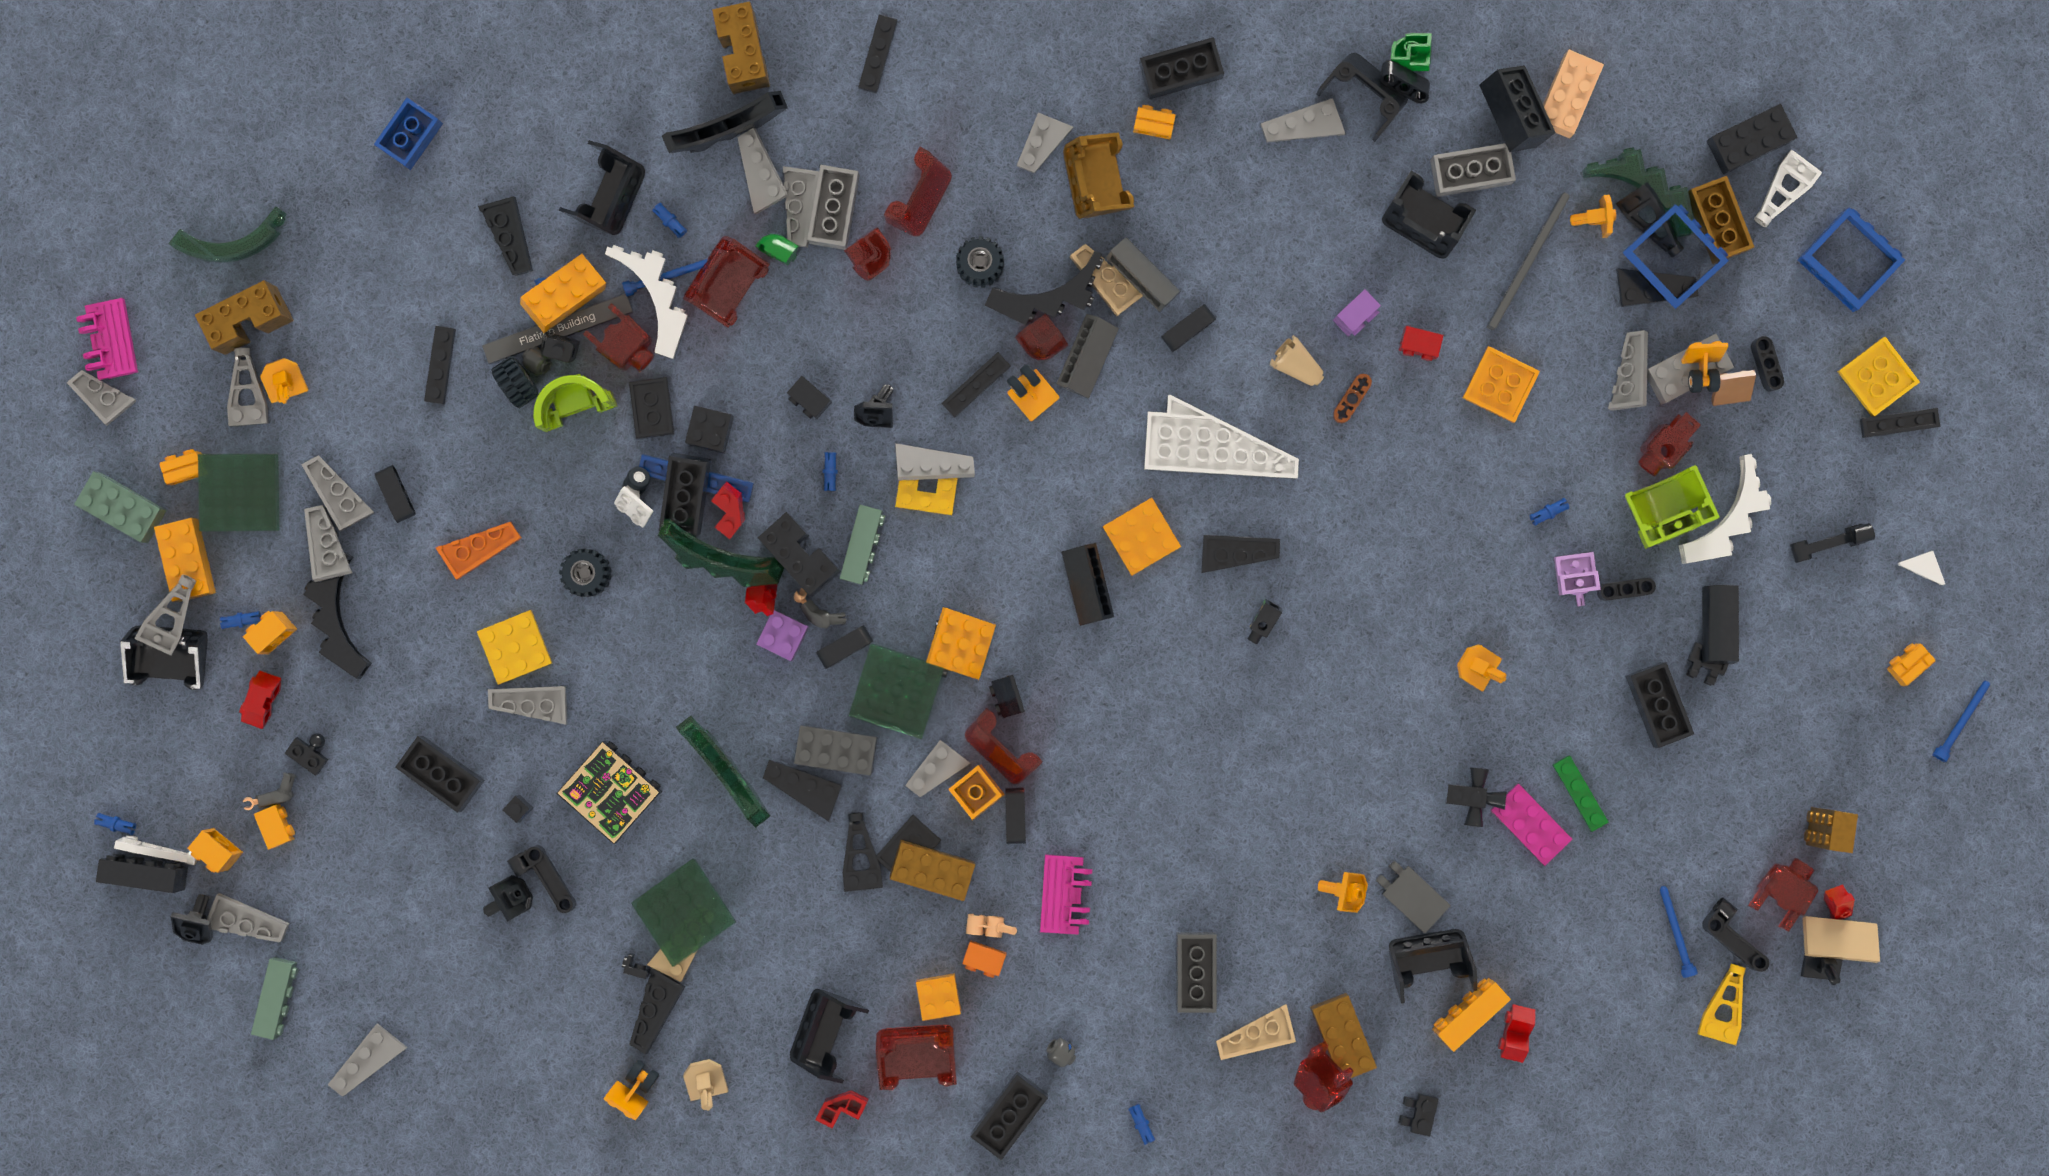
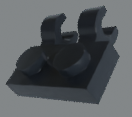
[1686,642,1729,686]
[1398,1093,1439,1137]

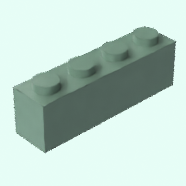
[840,505,885,585]
[251,957,298,1040]

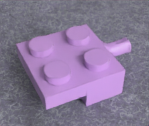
[1554,552,1601,606]

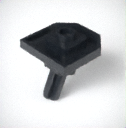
[854,384,893,428]
[483,875,533,922]
[171,894,213,945]
[1800,953,1843,985]

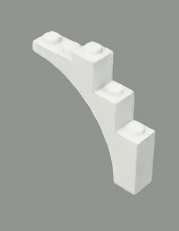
[605,245,688,359]
[1679,454,1771,564]

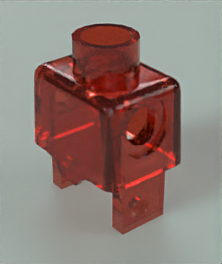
[583,303,655,372]
[1637,412,1701,477]
[1748,858,1818,932]
[1294,1041,1354,1112]

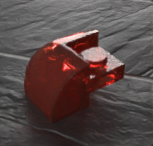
[844,227,892,281]
[1015,314,1068,360]

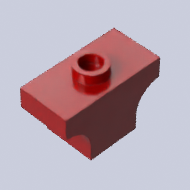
[745,574,778,616]
[1824,884,1855,920]

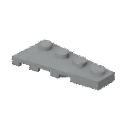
[1608,330,1648,410]
[488,686,567,725]

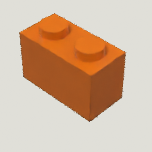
[962,940,1006,978]

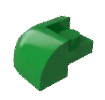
[1391,33,1432,71]
[755,234,800,266]

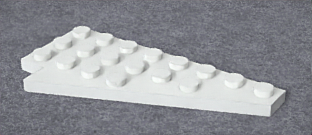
[1144,395,1299,479]

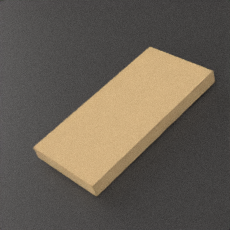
[1803,916,1880,963]

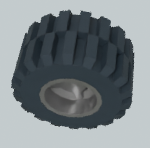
[956,236,1004,288]
[491,356,539,409]
[559,549,612,597]

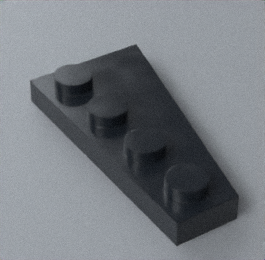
[478,196,533,276]
[1616,268,1699,307]
[1201,535,1280,573]
[763,760,842,822]
[629,967,685,1054]

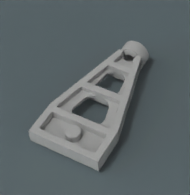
[227,348,269,427]
[135,574,196,655]

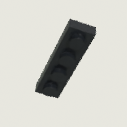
[858,14,897,94]
[424,326,456,404]
[941,352,1011,418]
[1860,408,1941,438]

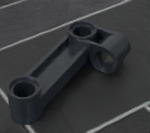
[1790,523,1875,563]
[507,846,576,913]
[1702,897,1770,972]

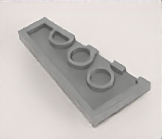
[1260,98,1345,143]
[737,128,788,214]
[783,166,819,248]
[895,443,975,481]
[301,455,374,532]
[304,505,352,582]
[207,893,290,942]
[328,1024,408,1097]

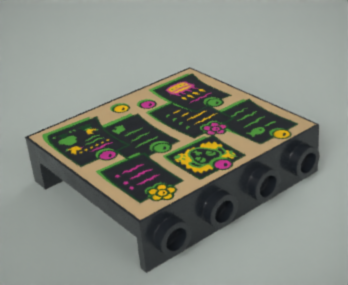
[556,741,663,844]

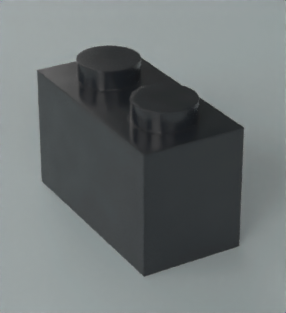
[787,376,832,419]

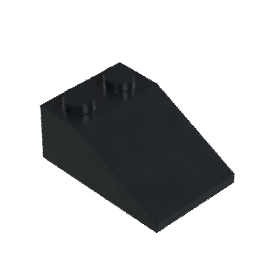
[989,675,1025,718]

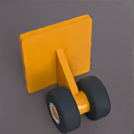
[1681,341,1728,393]
[1007,364,1060,422]
[604,1060,659,1120]

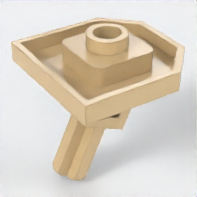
[683,1059,728,1111]

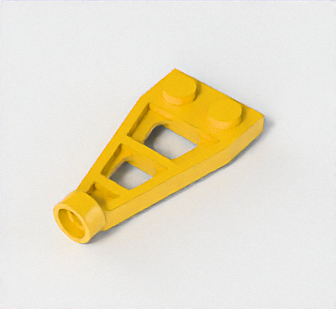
[1697,963,1746,1045]

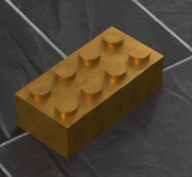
[1685,176,1754,264]
[1804,807,1858,853]
[889,840,975,901]
[1310,993,1377,1082]

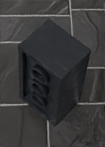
[1479,65,1556,152]

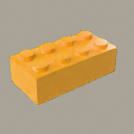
[520,254,606,333]
[154,518,216,602]
[1432,978,1511,1052]

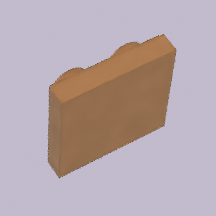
[1711,370,1756,406]

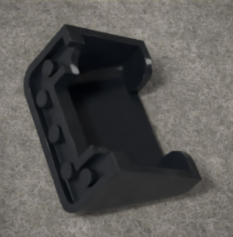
[1382,171,1476,259]
[120,625,208,690]

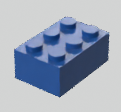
[374,98,443,170]

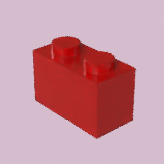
[1399,326,1444,361]

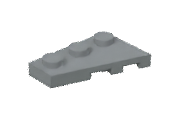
[1017,113,1073,173]
[67,370,136,426]
[905,740,970,797]

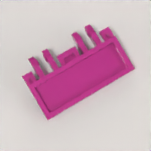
[76,298,138,380]
[1040,855,1092,935]

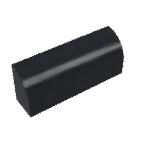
[1061,543,1114,626]
[1702,585,1739,665]

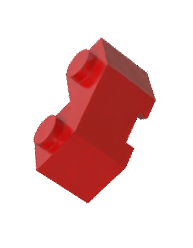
[711,482,745,539]
[239,671,281,729]
[1498,1004,1536,1063]
[815,1090,868,1129]

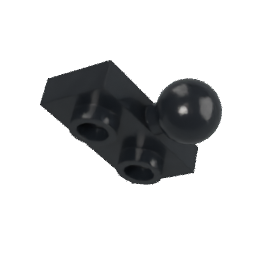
[285,733,328,776]

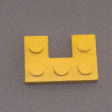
[895,478,958,515]

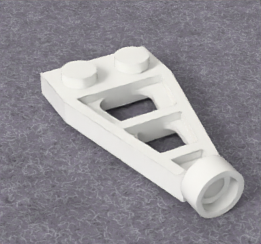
[1754,150,1822,227]
[114,835,197,866]

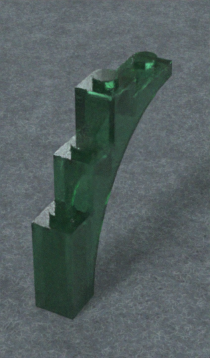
[1582,147,1694,237]
[658,519,784,587]
[676,715,771,828]

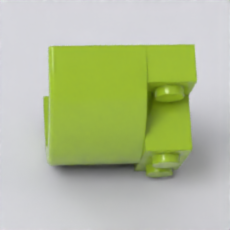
[533,374,618,432]
[1625,465,1720,549]

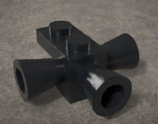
[1446,767,1507,827]

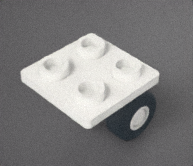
[614,467,653,528]

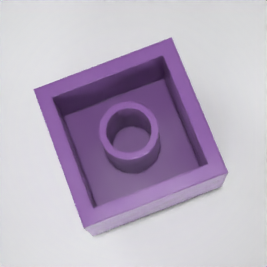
[1333,289,1381,337]
[756,610,809,661]

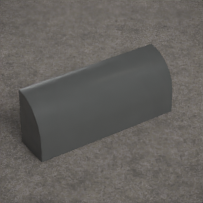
[1106,237,1181,312]
[1057,314,1119,398]

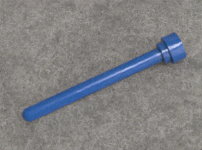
[622,259,712,297]
[1932,681,1990,762]
[1660,886,1698,978]

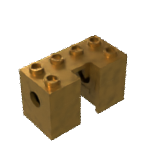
[712,1,770,94]
[195,280,294,355]

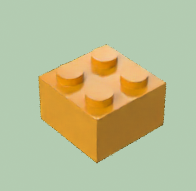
[243,611,297,655]
[949,765,1005,820]
[187,828,243,873]
[916,973,961,1021]

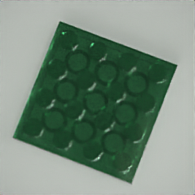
[198,454,280,532]
[849,643,944,739]
[631,859,736,967]

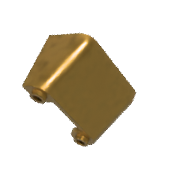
[1063,132,1134,219]

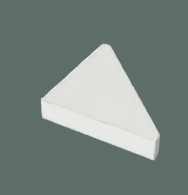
[1898,551,1945,585]

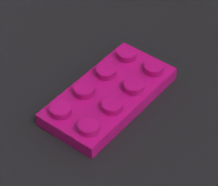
[1491,784,1572,866]

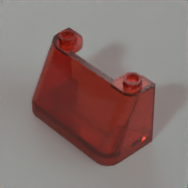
[884,147,952,237]
[683,236,770,328]
[965,707,1043,784]
[876,1025,957,1090]

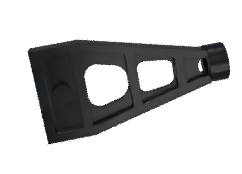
[1616,182,1684,257]
[842,812,883,892]

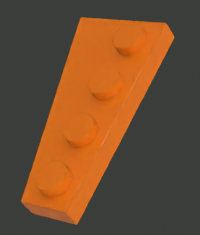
[436,522,522,580]

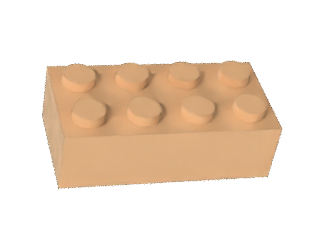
[1543,49,1604,139]

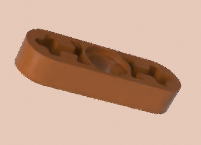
[1333,374,1372,424]

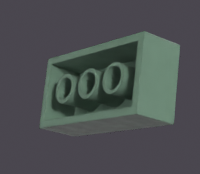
[74,471,167,543]

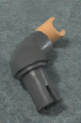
[794,588,846,629]
[243,772,296,810]

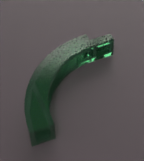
[168,206,286,263]

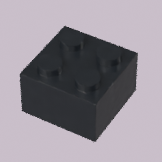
[685,405,734,454]

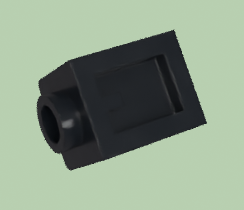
[622,953,650,979]

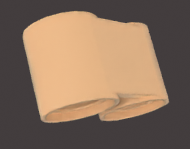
[966,914,1017,938]

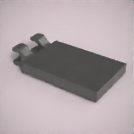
[1376,861,1451,933]

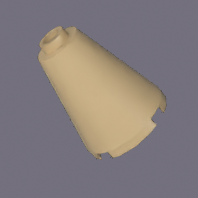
[1270,335,1324,386]

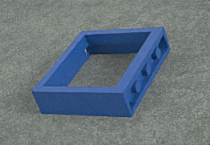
[1622,204,1729,309]
[1797,207,1905,312]

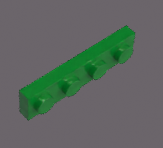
[1553,755,1609,832]

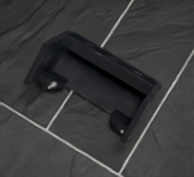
[1316,53,1408,142]
[559,140,645,235]
[1389,929,1477,1004]
[790,989,869,1084]

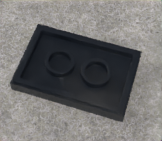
[629,377,675,439]
[876,815,941,872]

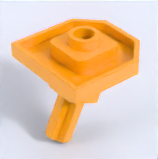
[1570,195,1616,238]
[260,358,308,404]
[1457,644,1507,692]
[1318,872,1368,913]

